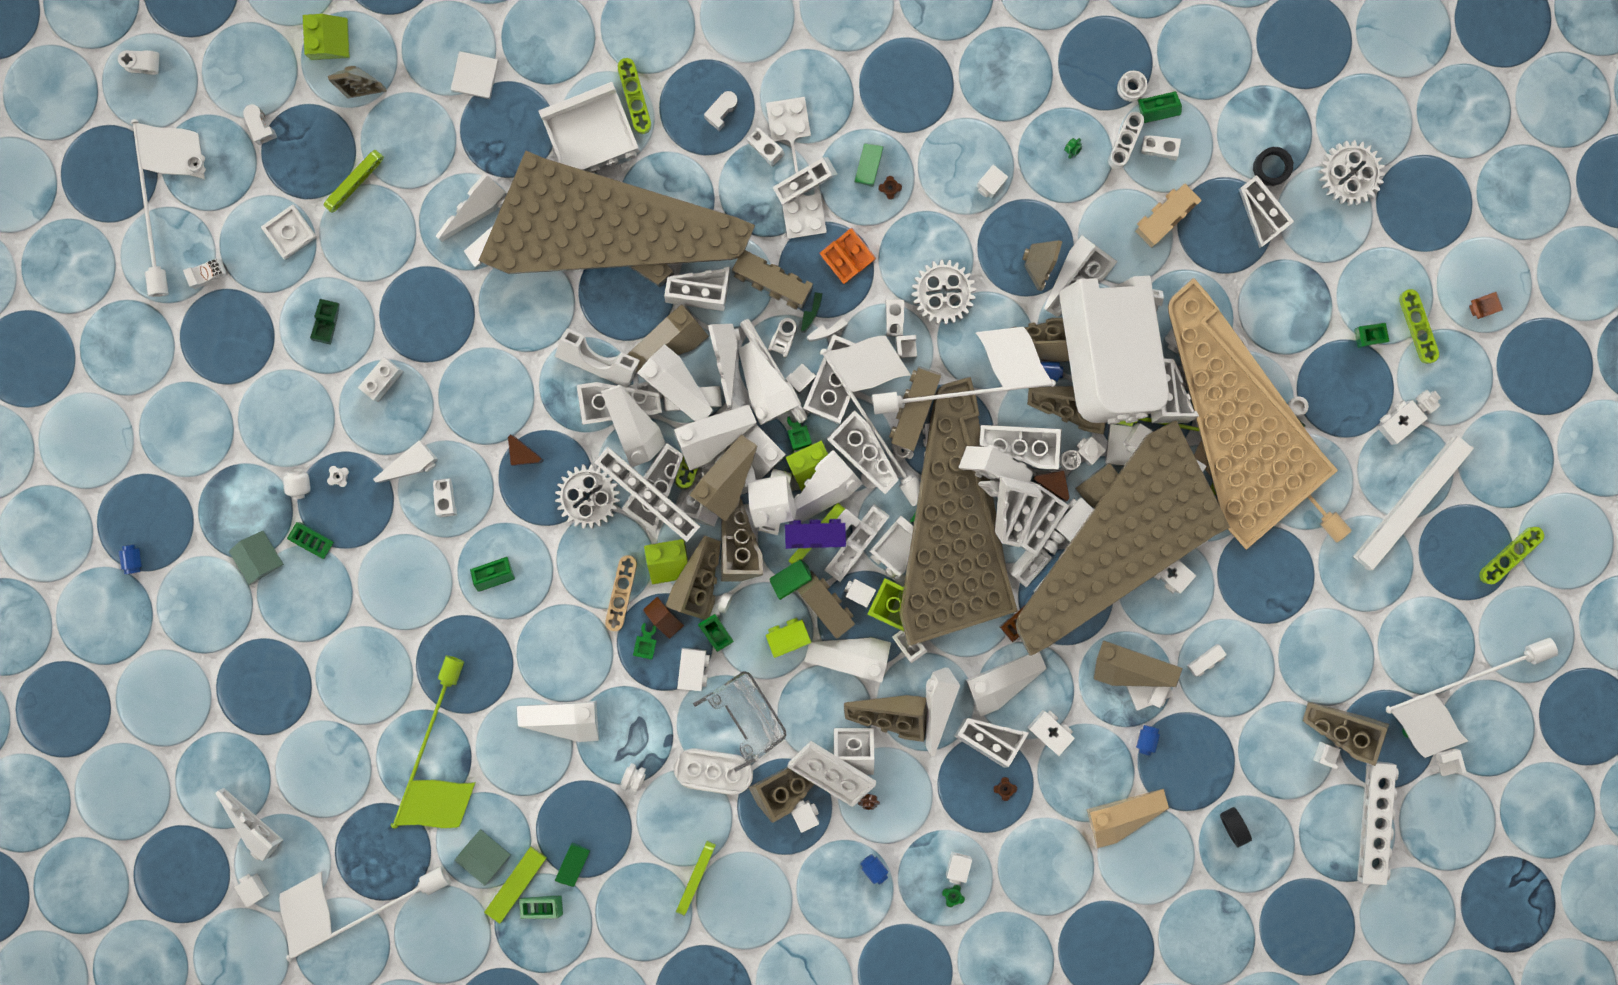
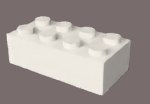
[803,334,856,425]

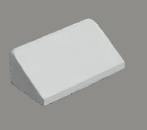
[1008,548,1052,587]

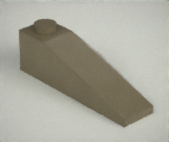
[328,66,387,99]
[627,304,709,373]
[1012,318,1069,362]
[721,499,763,582]
[665,535,721,620]
[748,767,815,823]

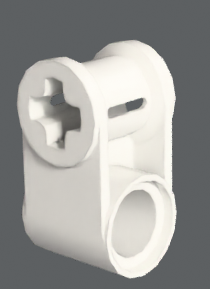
[118,50,160,75]
[768,318,797,358]

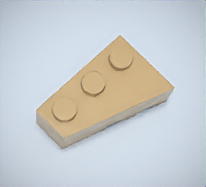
[1135,184,1202,248]

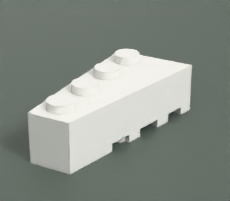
[622,443,683,532]

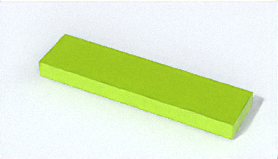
[484,846,547,924]

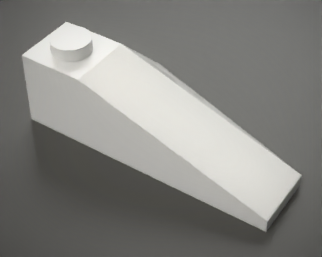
[638,344,713,421]
[717,401,786,480]
[517,701,599,742]

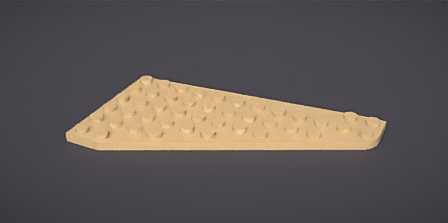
[1168,278,1338,550]

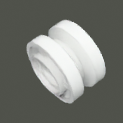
[1117,70,1147,102]
[620,763,646,795]

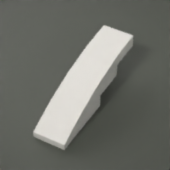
[825,504,889,582]

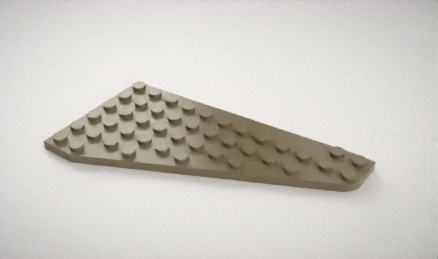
[478,151,755,274]
[900,377,1018,646]
[1016,420,1230,656]

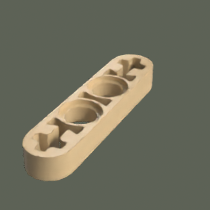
[605,555,637,631]

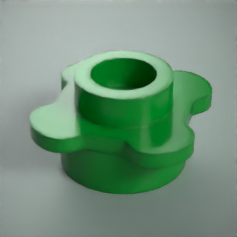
[1064,138,1082,159]
[942,884,965,908]

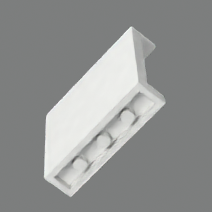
[539,82,640,173]

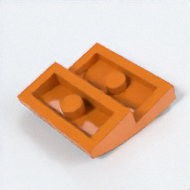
[819,228,877,284]

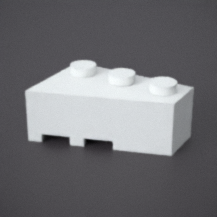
[1239,175,1294,248]

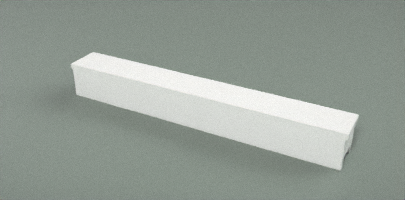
[1353,436,1474,570]

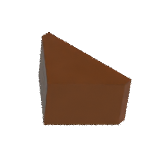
[508,434,544,466]
[1032,470,1069,502]
[643,596,684,639]

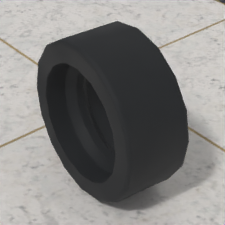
[1253,147,1294,186]
[1220,807,1252,848]

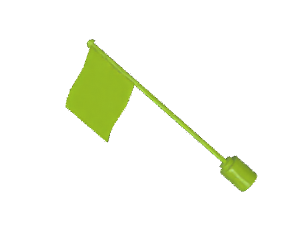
[391,655,476,829]

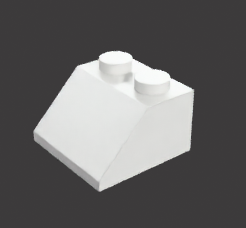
[748,475,797,528]
[834,728,874,775]

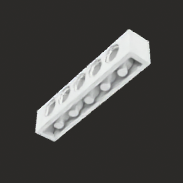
[594,447,700,542]
[1357,762,1399,885]

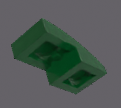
[801,292,823,333]
[310,299,340,345]

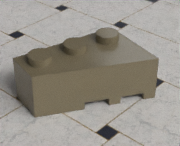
[797,570,855,639]

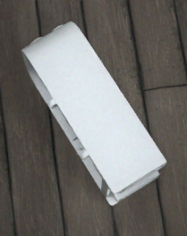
[1059,276,1169,424]

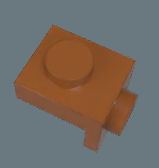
[1469,291,1503,319]

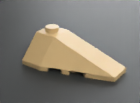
[1087,789,1169,848]

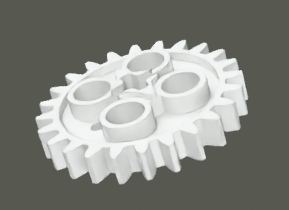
[1319,140,1385,206]
[911,260,976,325]
[555,465,620,529]

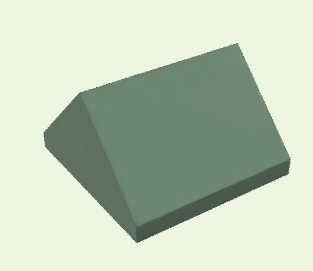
[229,531,284,585]
[455,829,511,886]

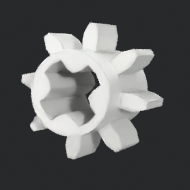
[1416,390,1441,414]

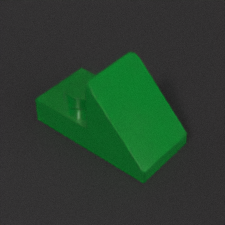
[1354,323,1390,348]
[698,614,734,652]

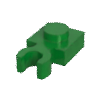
[787,416,812,451]
[633,623,657,660]

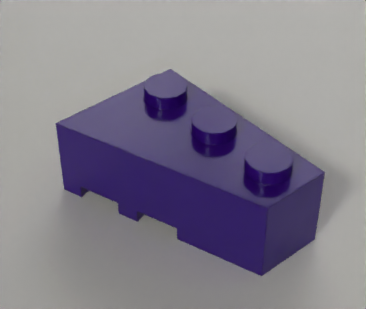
[785,519,846,549]

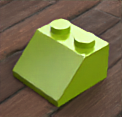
[302,14,350,60]
[785,440,828,492]
[644,539,688,585]
[868,578,904,632]
[766,617,811,658]

